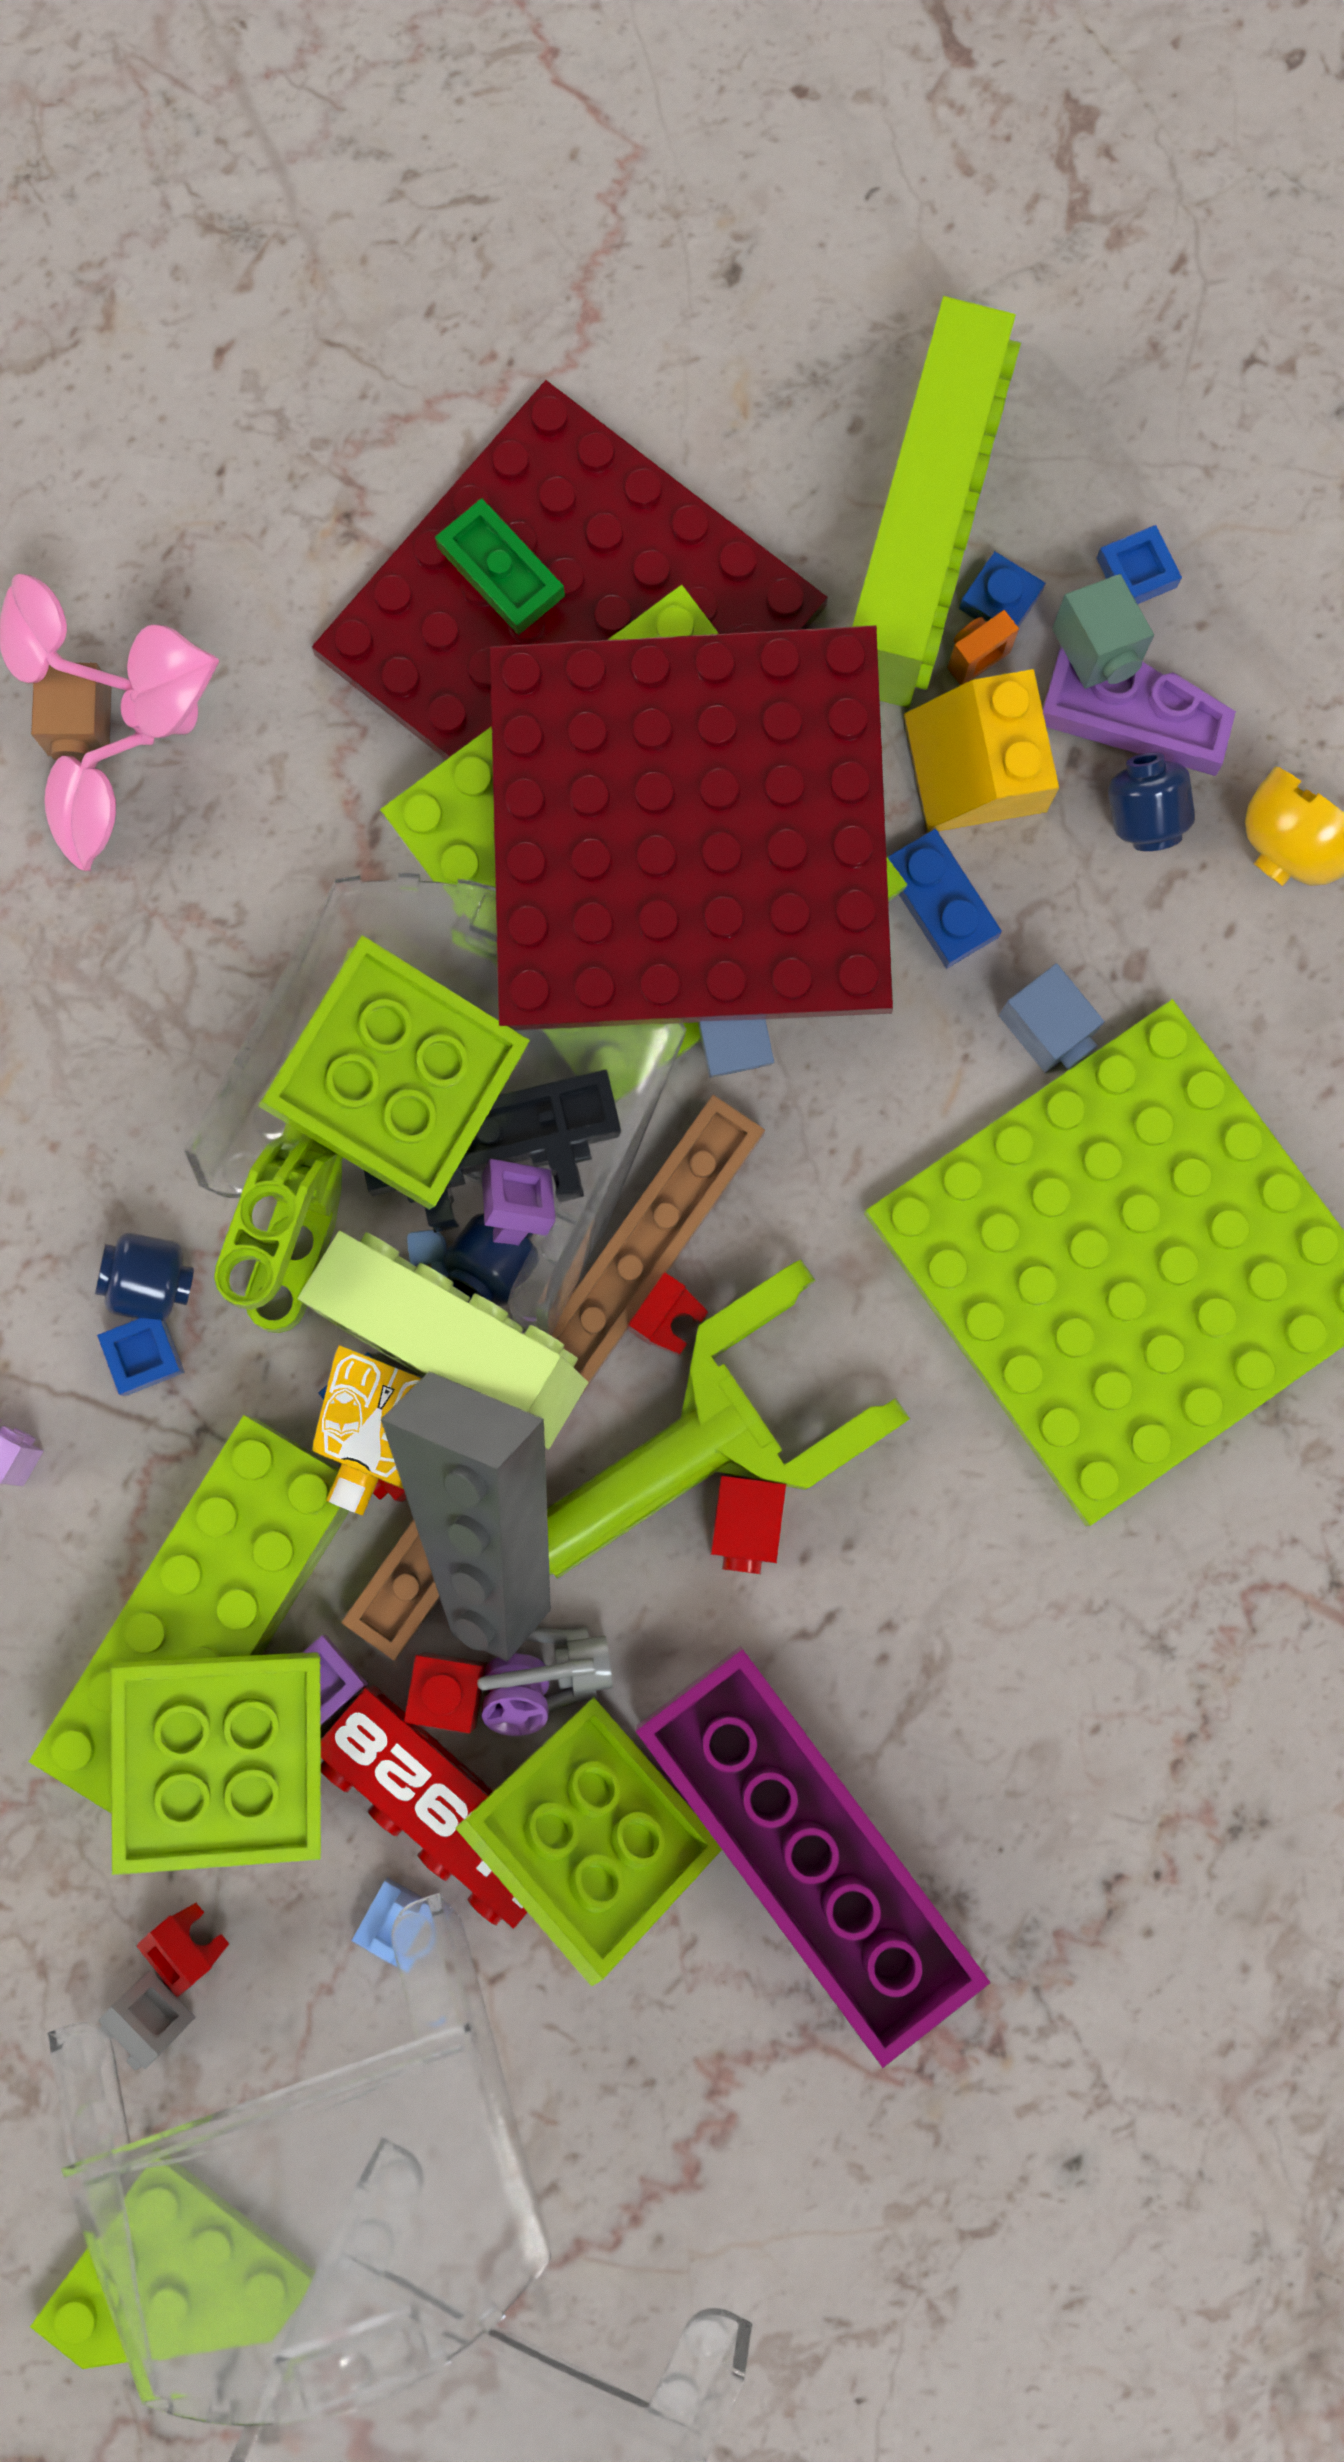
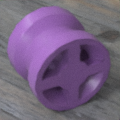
[482,1653,549,1736]

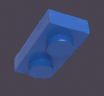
[887,828,1002,969]

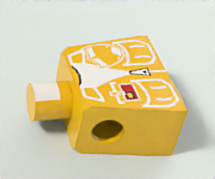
[313,1345,422,1516]

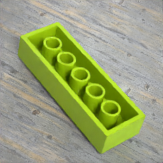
[852,296,1021,708]
[28,1415,349,1813]

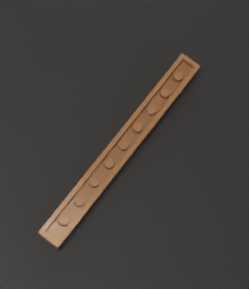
[341,1095,765,1661]

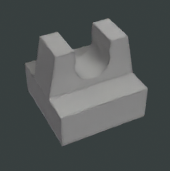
[98,1970,196,2071]

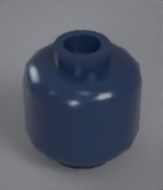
[1108,752,1195,852]
[444,1213,539,1306]
[95,1233,194,1321]

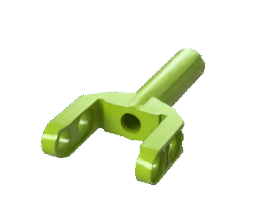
[214,948,352,1333]
[547,1259,910,1579]

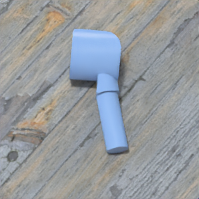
[407,1230,449,1277]

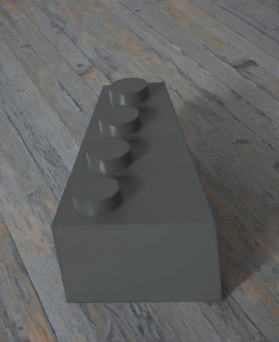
[381,1372,551,1662]

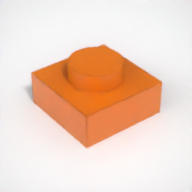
[947,610,1019,685]

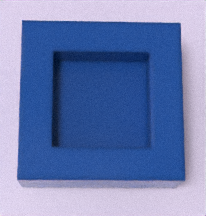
[1096,525,1182,604]
[959,551,1046,628]
[97,1318,185,1396]

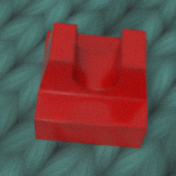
[628,1272,709,1356]
[136,1902,229,1998]

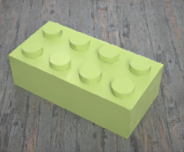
[297,1230,589,1450]

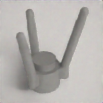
[477,1627,613,1713]

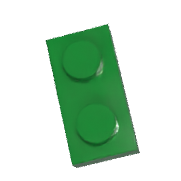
[435,498,565,636]

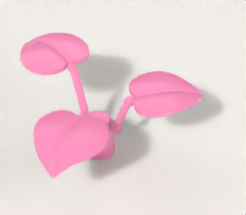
[0,574,219,871]

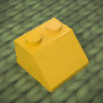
[903,669,1059,833]

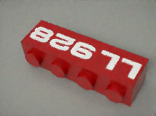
[321,1684,528,1929]

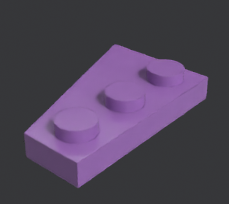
[1042,645,1236,776]

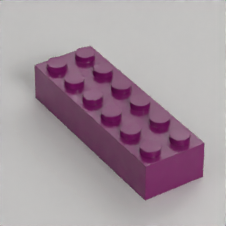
[635,1646,991,2068]

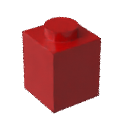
[710,1476,786,1575]
[404,1652,488,1734]

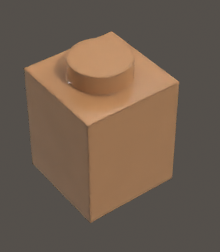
[31,663,112,763]

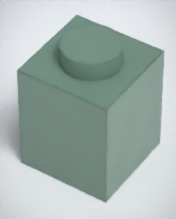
[1052,574,1154,689]

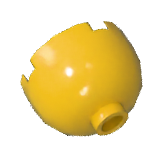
[1245,766,1344,886]

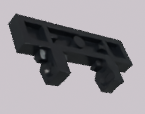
[364,1069,623,1233]

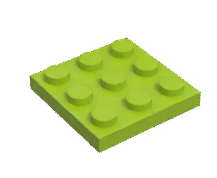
[257,935,530,1210]
[111,1652,321,1875]
[455,1697,722,1987]

